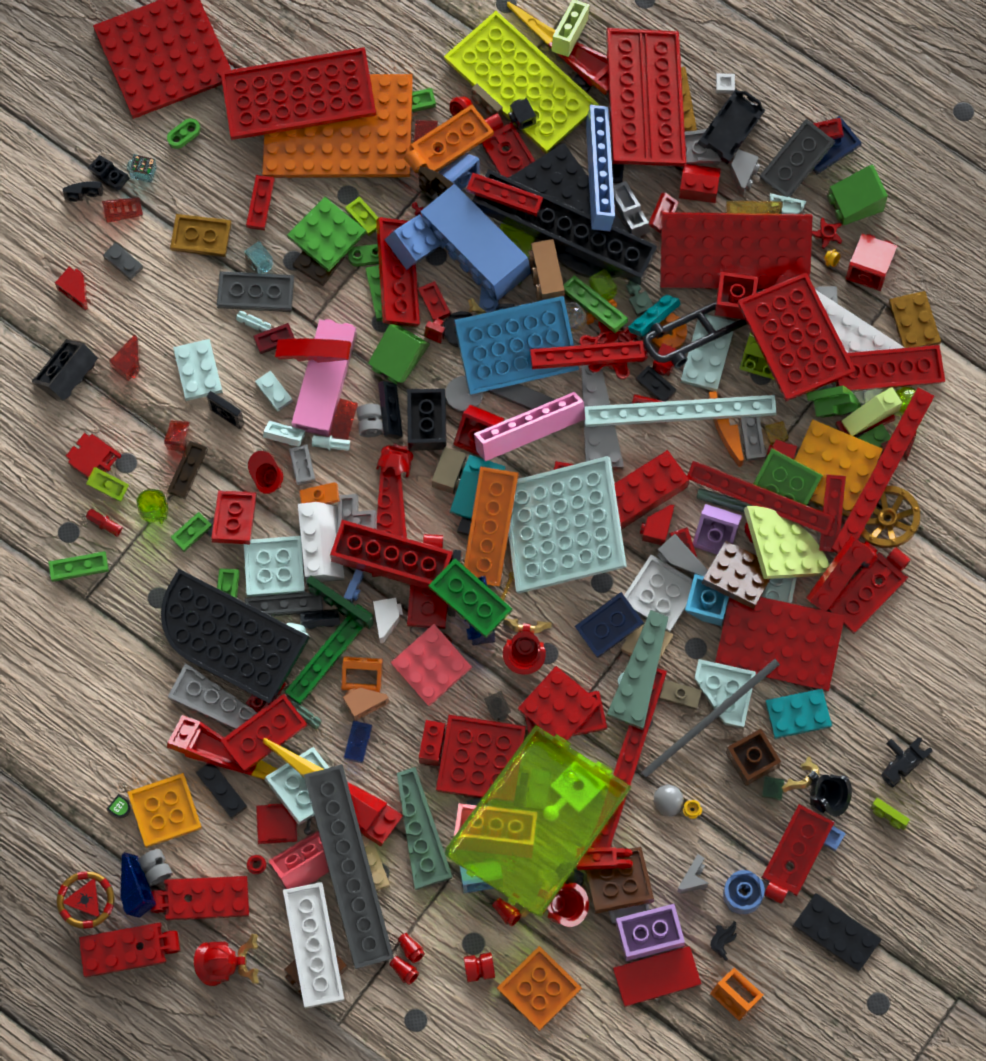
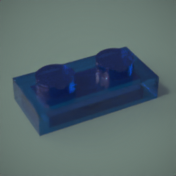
[344,721,372,764]

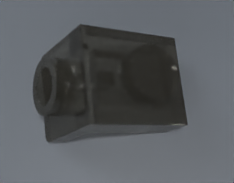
[484,691,511,722]

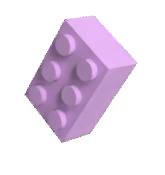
[615,904,685,961]

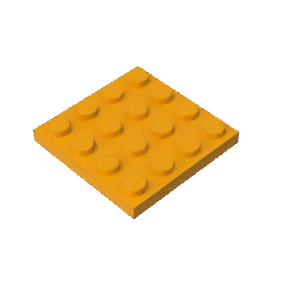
[795,419,883,517]

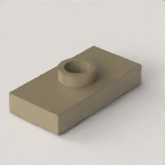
[659,680,702,710]

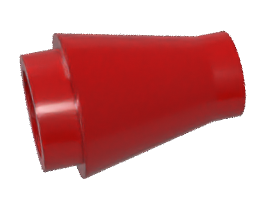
[492,898,522,926]
[397,933,425,963]
[389,956,419,985]

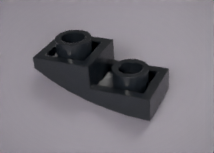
[88,155,130,191]
[62,181,103,202]

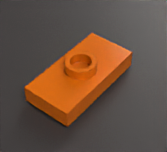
[300,482,340,504]

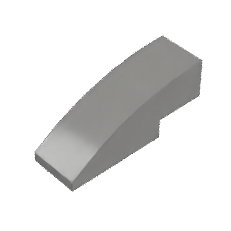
[613,181,650,237]

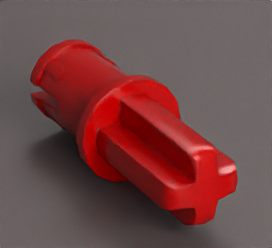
[86,509,123,537]

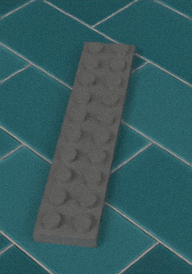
[304,764,394,969]

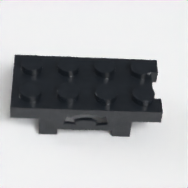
[697,89,765,164]

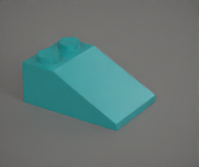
[450,455,506,520]

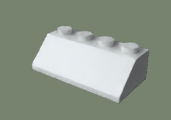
[298,502,345,584]

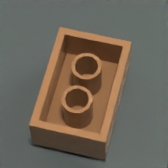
[528,239,565,301]

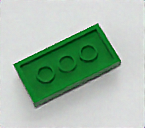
[428,559,512,638]

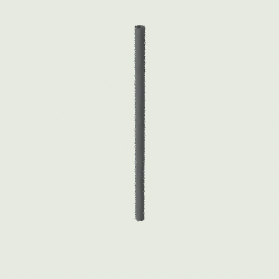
[641,659,780,778]

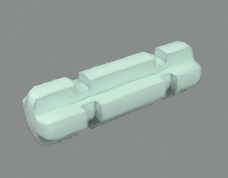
[236,311,272,332]

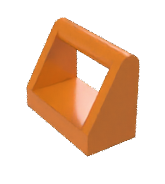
[341,656,383,693]
[710,968,764,1021]

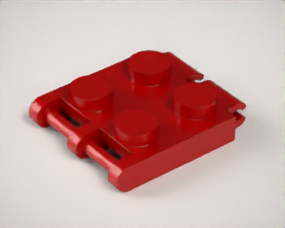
[65,433,122,479]

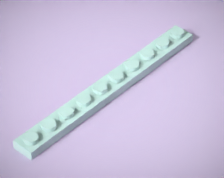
[585,395,776,427]

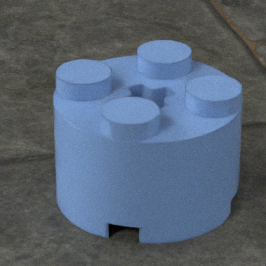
[723,870,765,914]

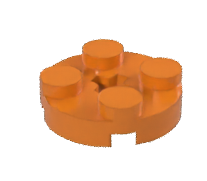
[650,313,687,349]

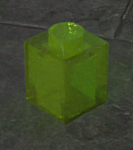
[589,269,617,301]

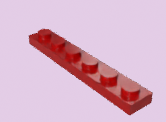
[530,341,645,369]

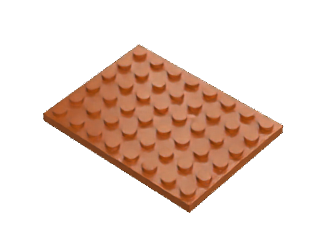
[262,74,413,178]

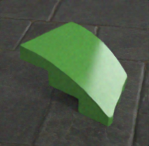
[807,386,862,418]

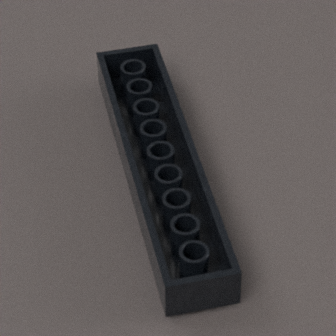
[472,169,657,285]

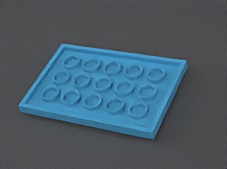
[453,296,579,395]

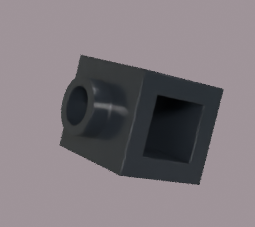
[508,98,536,131]

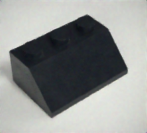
[32,339,98,401]

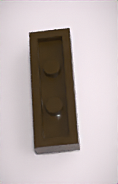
[167,441,208,500]

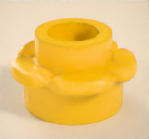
[824,249,841,267]
[683,800,702,819]

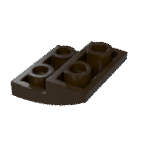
[418,167,453,197]

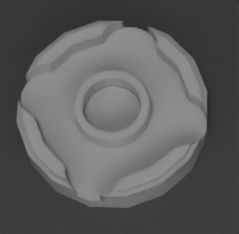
[445,376,483,413]

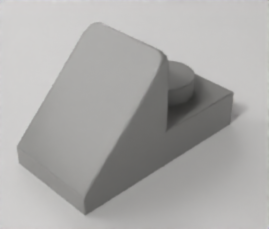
[677,854,709,894]

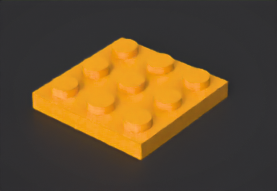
[127,773,202,848]

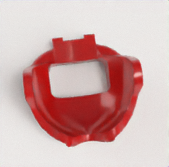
[376,443,414,478]

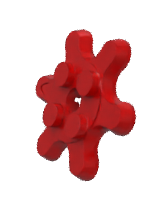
[579,321,648,380]

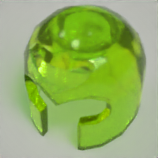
[136,489,169,524]

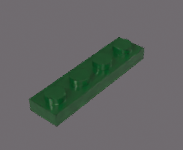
[306,575,374,629]

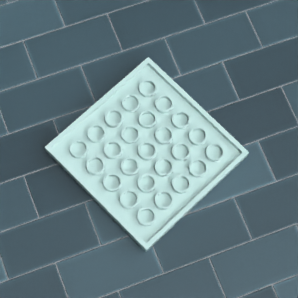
[508,456,627,594]

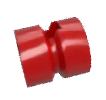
[463,952,495,983]

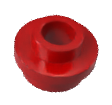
[247,855,267,875]

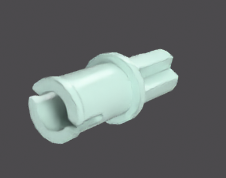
[312,435,350,451]

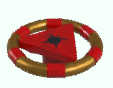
[57,871,115,929]

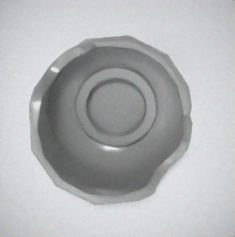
[653,784,684,817]

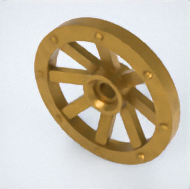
[861,485,921,548]

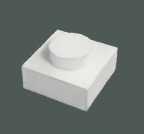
[716,73,735,94]

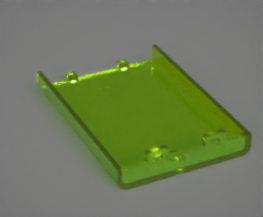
[445,725,631,917]

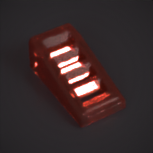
[102,198,143,223]

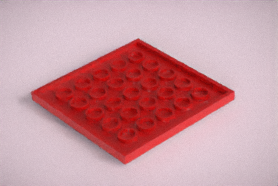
[93,0,231,119]

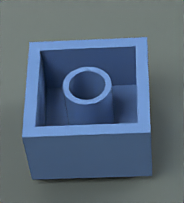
[385,214,442,270]

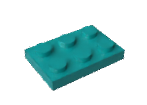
[765,689,832,739]

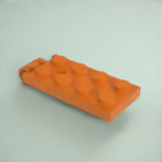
[404,105,494,173]

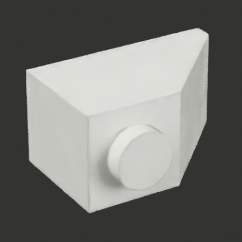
[373,598,403,643]

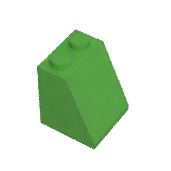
[827,164,888,226]
[368,324,430,384]

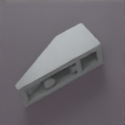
[657,534,708,577]

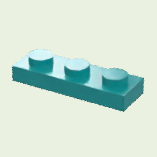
[628,294,681,337]

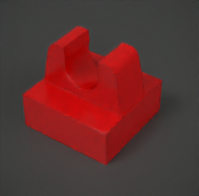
[424,318,446,344]

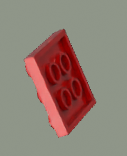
[518,666,600,747]

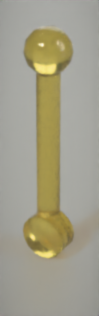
[501,572,514,601]

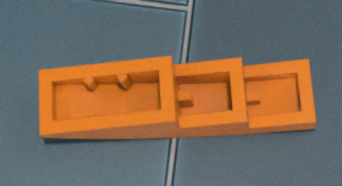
[708,391,744,467]

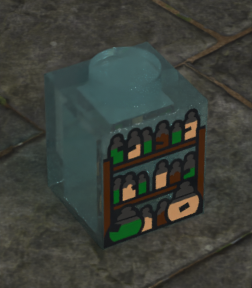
[127,154,157,183]
[244,241,274,273]

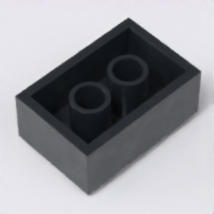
[407,389,446,451]

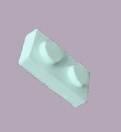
[255,371,293,412]
[263,421,305,447]

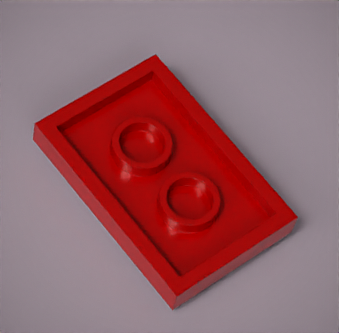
[211,490,257,545]

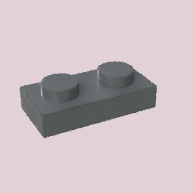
[103,242,143,281]

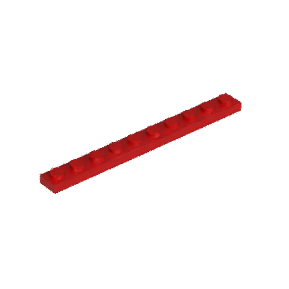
[831,387,935,554]
[590,668,667,848]

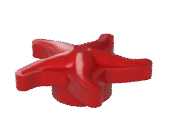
[812,218,842,249]

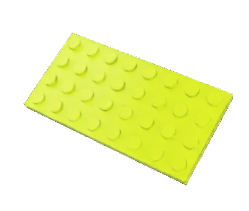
[444,11,599,154]

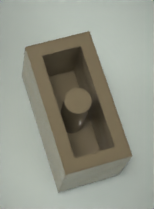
[432,447,467,494]

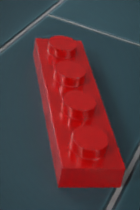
[466,173,543,216]
[819,474,846,552]

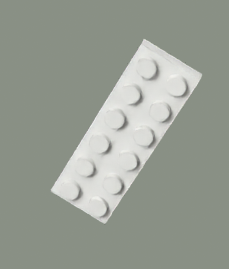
[283,882,345,1008]

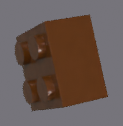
[726,729,781,786]

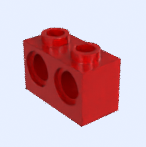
[419,720,445,766]

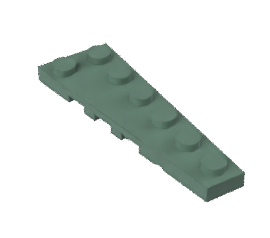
[607,610,668,730]
[397,767,453,891]

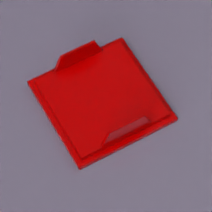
[256,803,298,844]

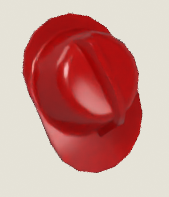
[248,451,284,494]

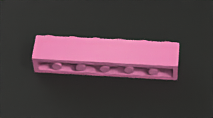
[474,392,585,461]

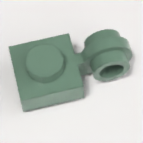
[626,281,653,317]

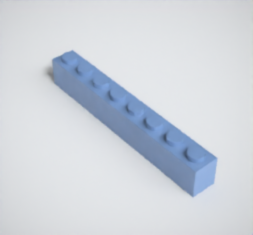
[586,105,615,231]

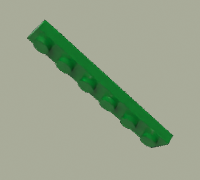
[285,604,373,705]

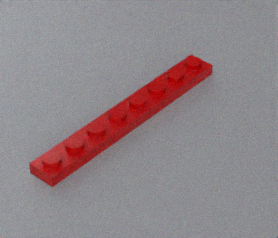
[687,461,835,535]

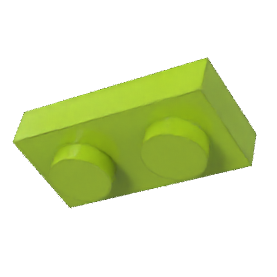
[345,196,378,236]
[86,467,129,502]
[871,798,910,830]

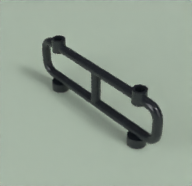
[643,289,760,368]

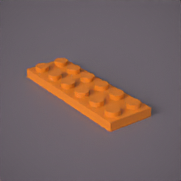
[464,466,519,587]

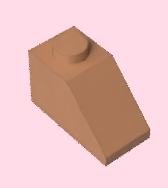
[343,688,389,721]

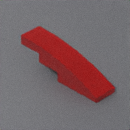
[275,338,351,363]

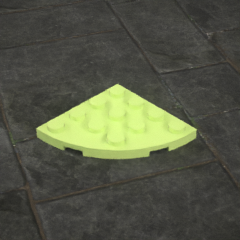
[744,506,830,579]

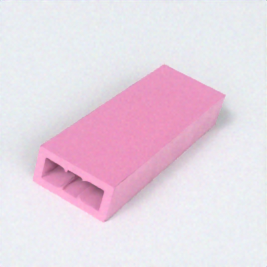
[292,319,357,437]

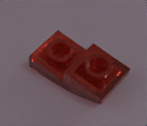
[330,398,358,440]

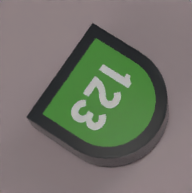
[106,794,131,818]

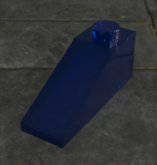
[120,852,156,918]

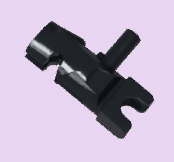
[881,737,933,788]

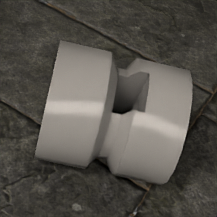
[356,404,383,437]
[138,849,173,886]

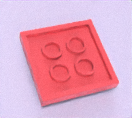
[390,624,473,706]

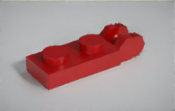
[576,847,633,870]

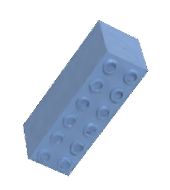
[421,184,531,301]

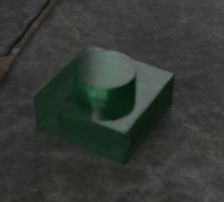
[762,777,784,800]

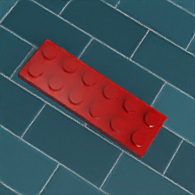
[376,217,420,327]
[835,345,946,391]

